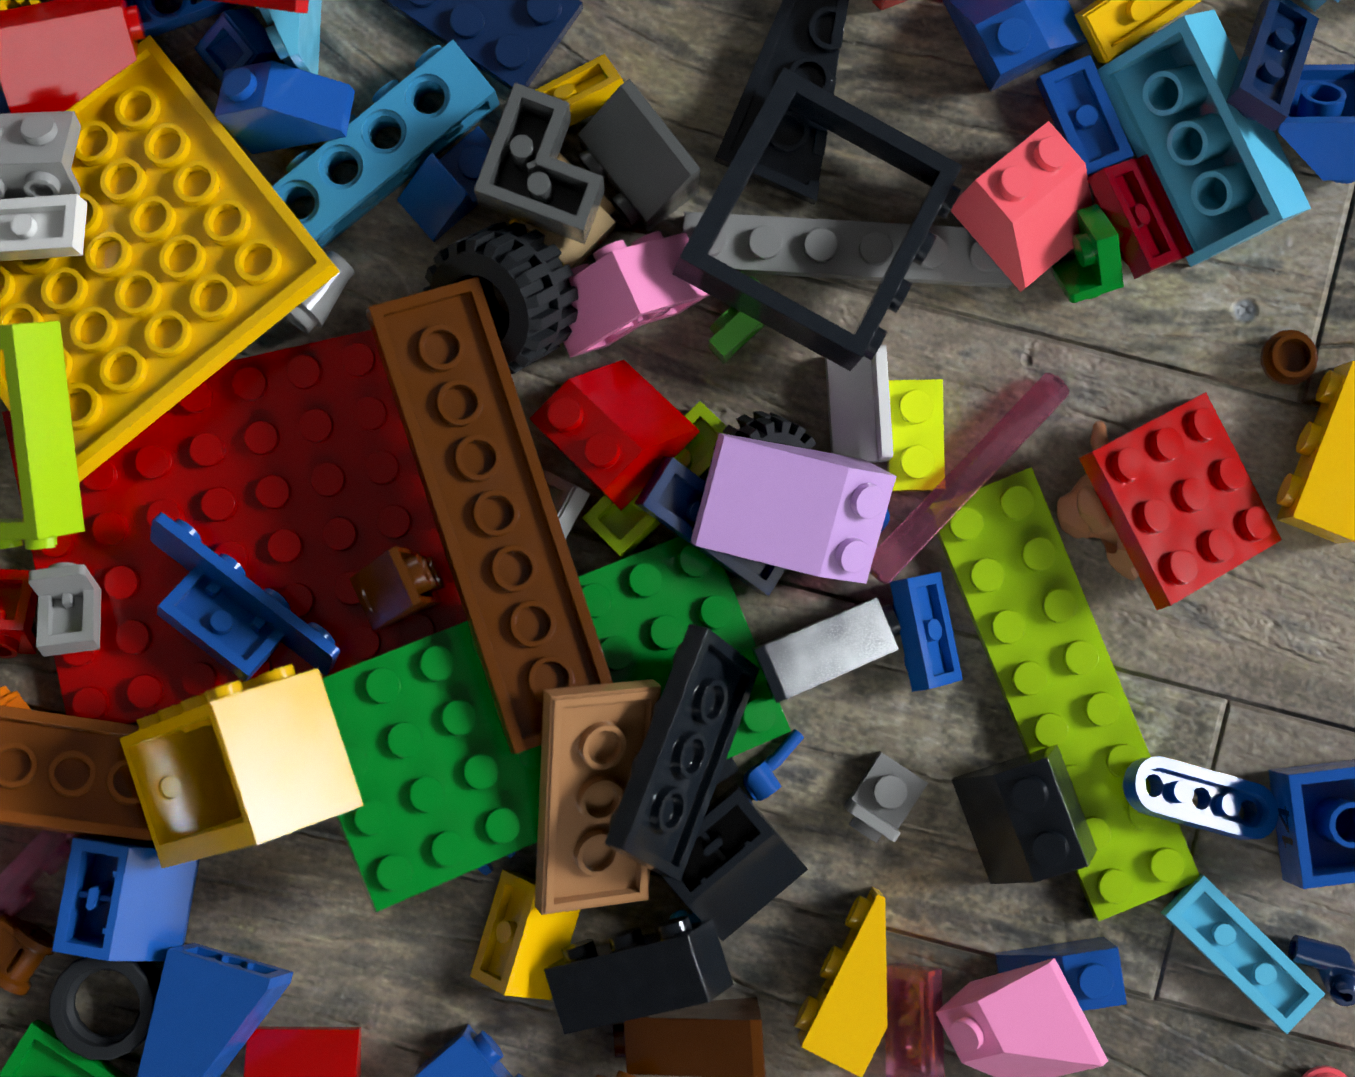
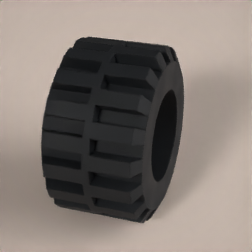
[423,222,579,374]

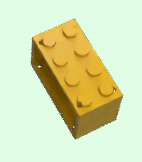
[120,664,363,868]

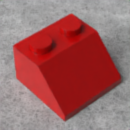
[529,359,700,511]

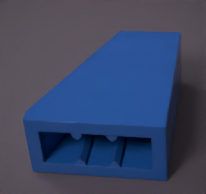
[137,943,293,1077]

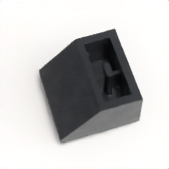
[662,783,808,941]

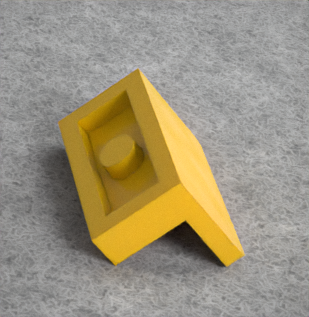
[470,869,581,1000]

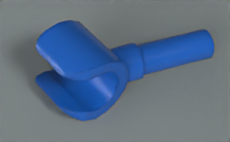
[743,729,804,801]

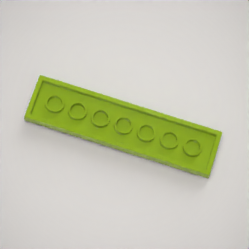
[927,467,1200,922]

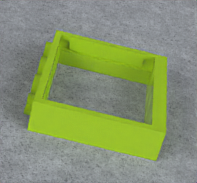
[0,321,85,550]

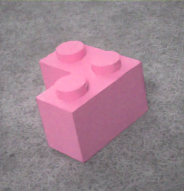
[563,231,709,358]

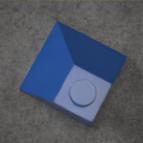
[942,0,1087,92]
[1277,64,1355,184]

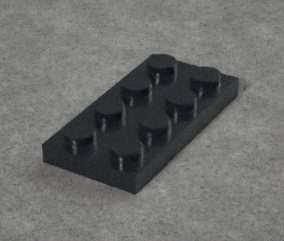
[604,624,760,882]

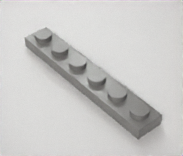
[683,211,1012,288]

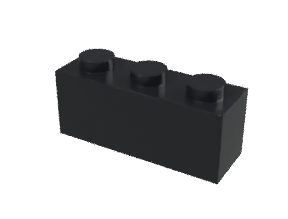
[544,916,734,1034]

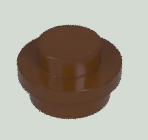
[1260,330,1318,386]

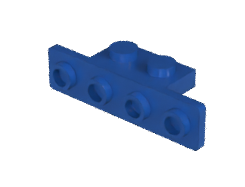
[150,512,340,681]

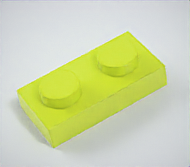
[887,379,945,492]

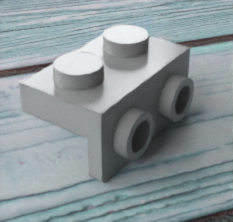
[0,111,81,199]

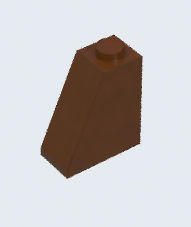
[613,997,766,1077]

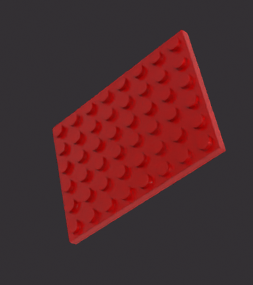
[2,330,467,724]

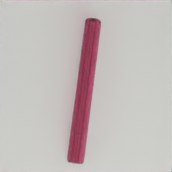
[870,372,1070,584]

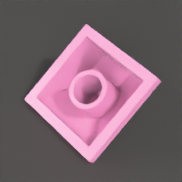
[935,958,1108,1077]

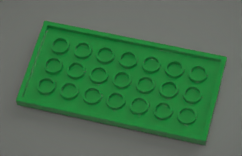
[322,536,791,912]

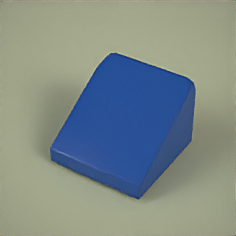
[194,9,276,82]

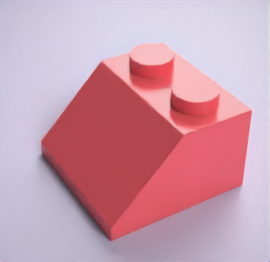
[950,121,1092,292]

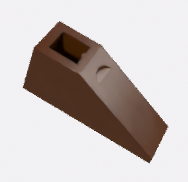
[349,546,445,631]

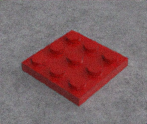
[1079,392,1282,610]

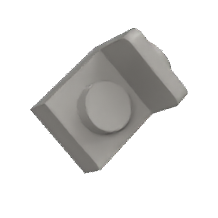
[844,751,928,843]

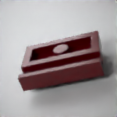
[1087,154,1194,279]

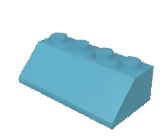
[1097,10,1311,267]

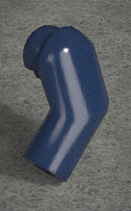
[1288,934,1355,1007]

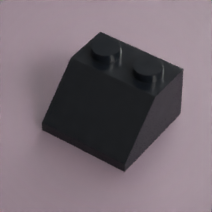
[952,744,1097,884]

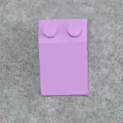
[690,433,896,584]

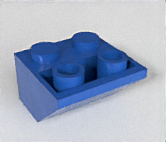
[52,835,200,961]

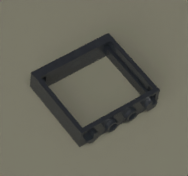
[672,67,962,371]

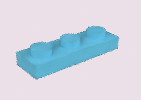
[1160,873,1325,1034]

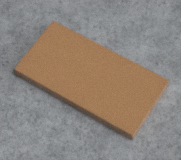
[535,679,661,915]

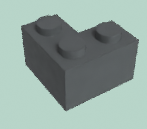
[474,83,604,244]

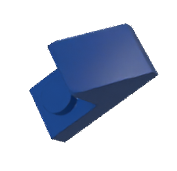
[397,126,492,242]

